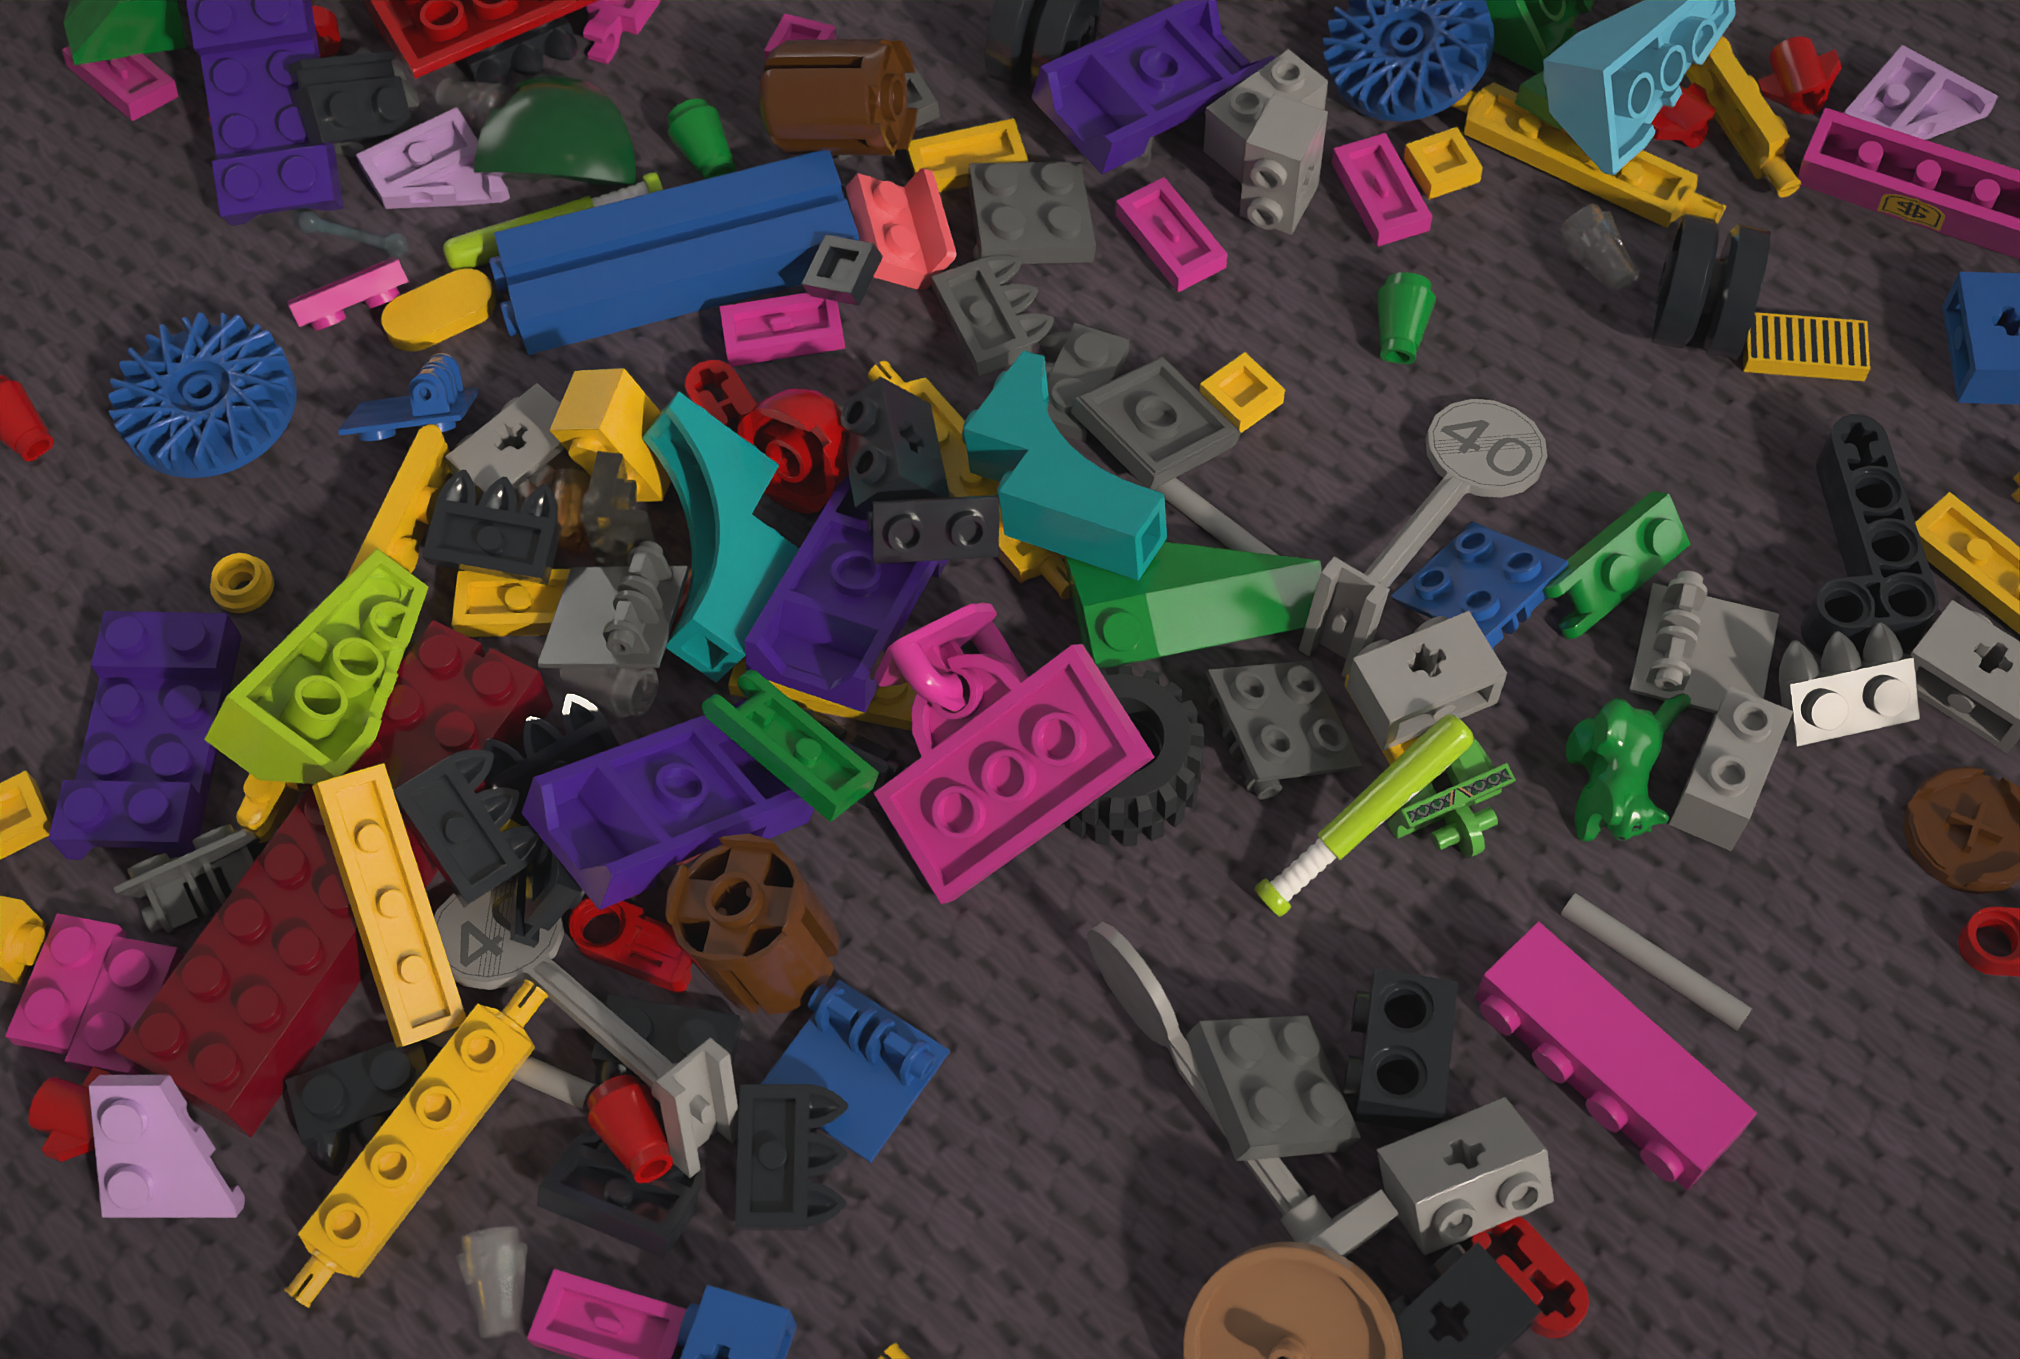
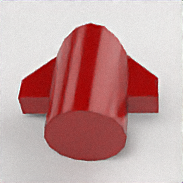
[1758,36,1842,114]
[1651,82,1716,148]
[29,1067,110,1162]

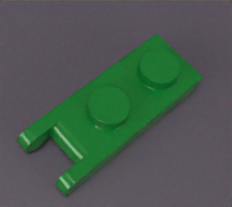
[1542,491,1691,639]
[702,669,879,822]

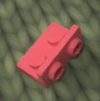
[845,168,956,290]

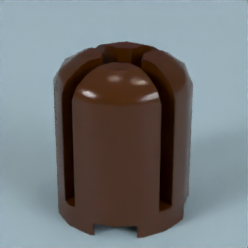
[758,39,918,155]
[665,833,839,1014]

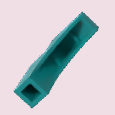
[962,350,1167,581]
[642,392,799,682]

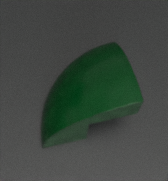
[474,76,636,186]

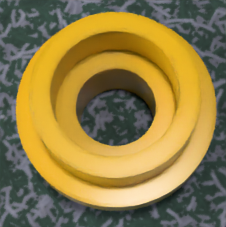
[210,553,274,613]

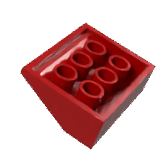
[362,0,599,79]

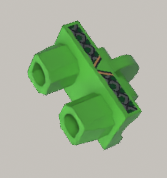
[1387,739,1516,857]

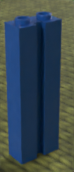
[489,150,859,355]

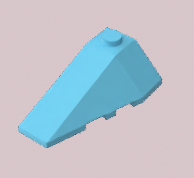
[1543,0,1736,175]

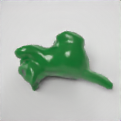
[1566,693,1691,842]

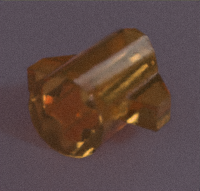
[547,469,609,555]

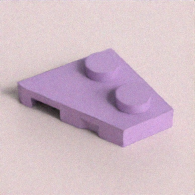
[1844,45,1998,140]
[356,107,510,209]
[89,1075,245,1218]

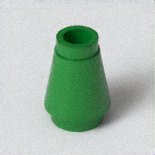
[667,98,736,179]
[1377,272,1436,365]

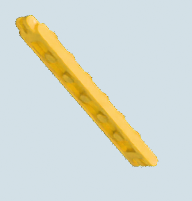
[236,424,453,843]

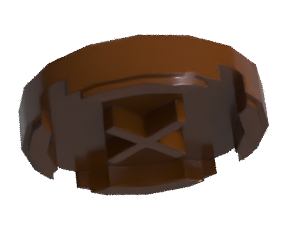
[1903,766,2020,895]

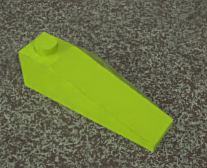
[204,548,428,784]

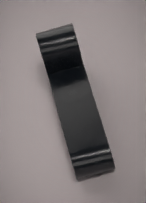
[1801,414,1939,655]

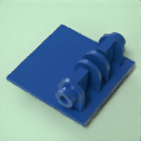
[338,353,478,441]
[1391,522,1568,651]
[761,979,950,1164]

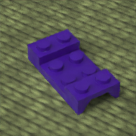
[186,0,344,226]
[1032,0,1275,175]
[744,475,948,713]
[48,611,242,860]
[522,700,814,910]

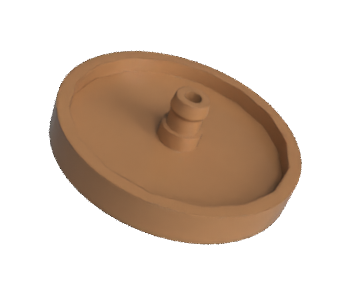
[1184,1242,1402,1359]

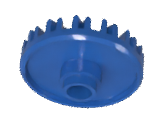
[1323,0,1495,121]
[108,313,297,478]

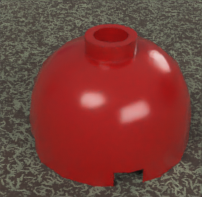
[737,388,849,514]

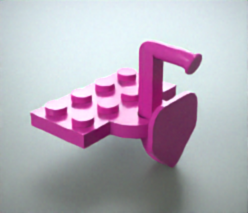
[874,602,1155,905]

